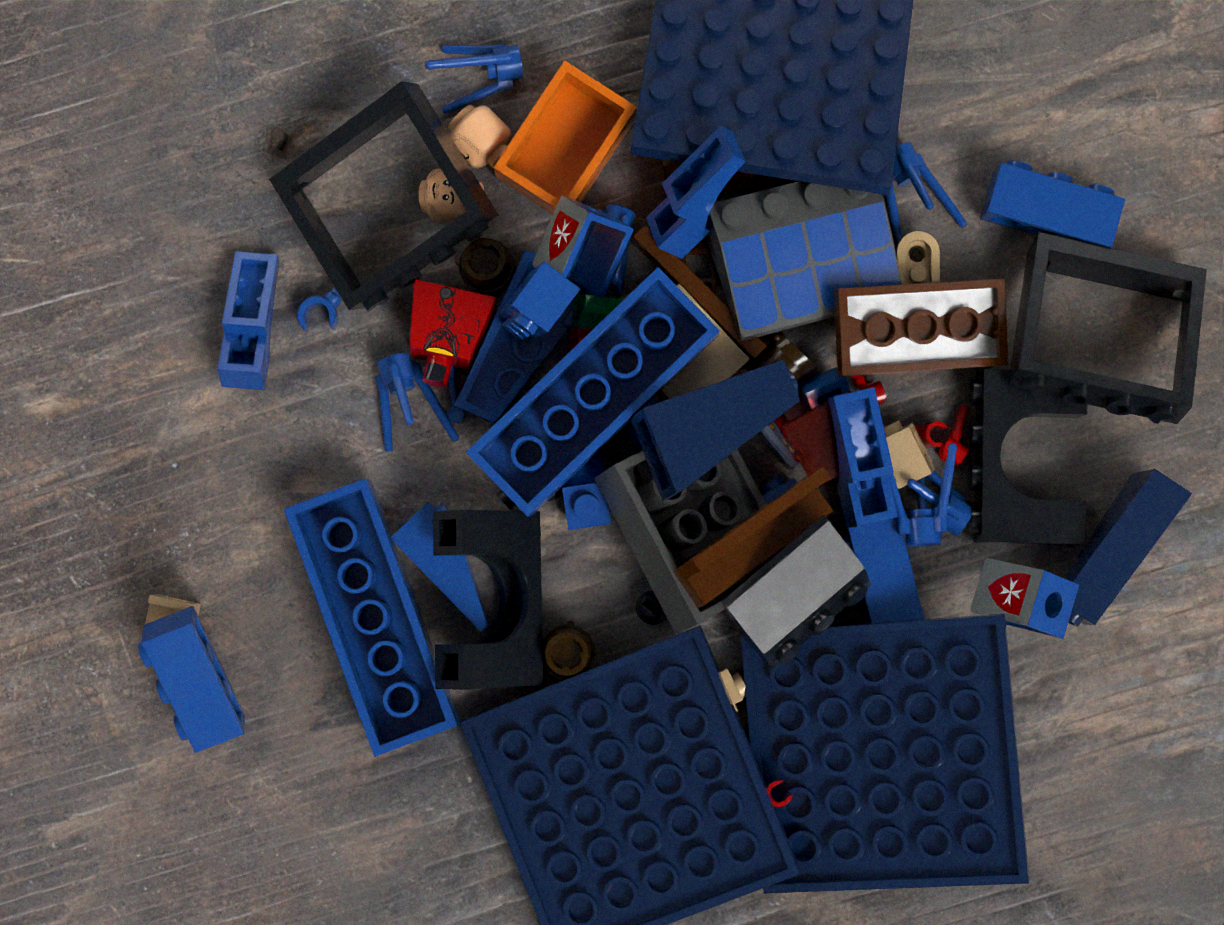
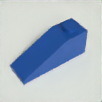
[391,502,489,632]

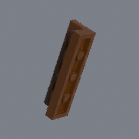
[632,225,785,363]
[673,467,833,608]

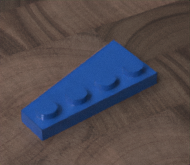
[454,250,594,423]

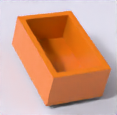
[493,60,637,215]

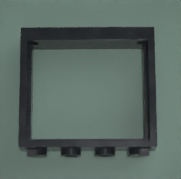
[269,81,499,312]
[1008,232,1207,424]

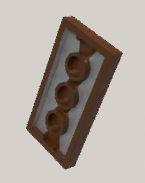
[834,279,1008,376]

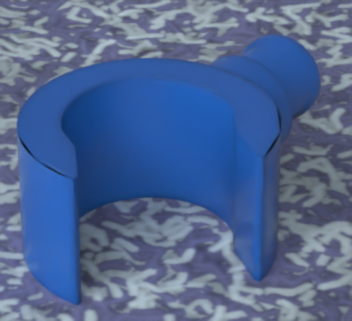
[297,287,342,333]

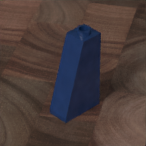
[630,360,800,501]
[1064,469,1192,627]

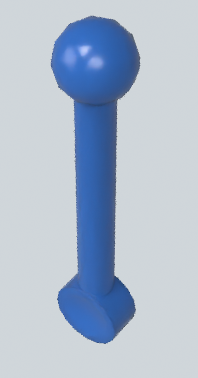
[447,367,465,423]

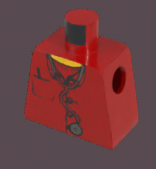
[410,279,496,387]

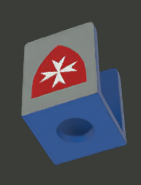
[532,195,634,298]
[971,558,1079,639]

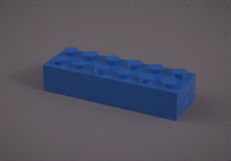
[466,267,720,517]
[284,478,461,757]

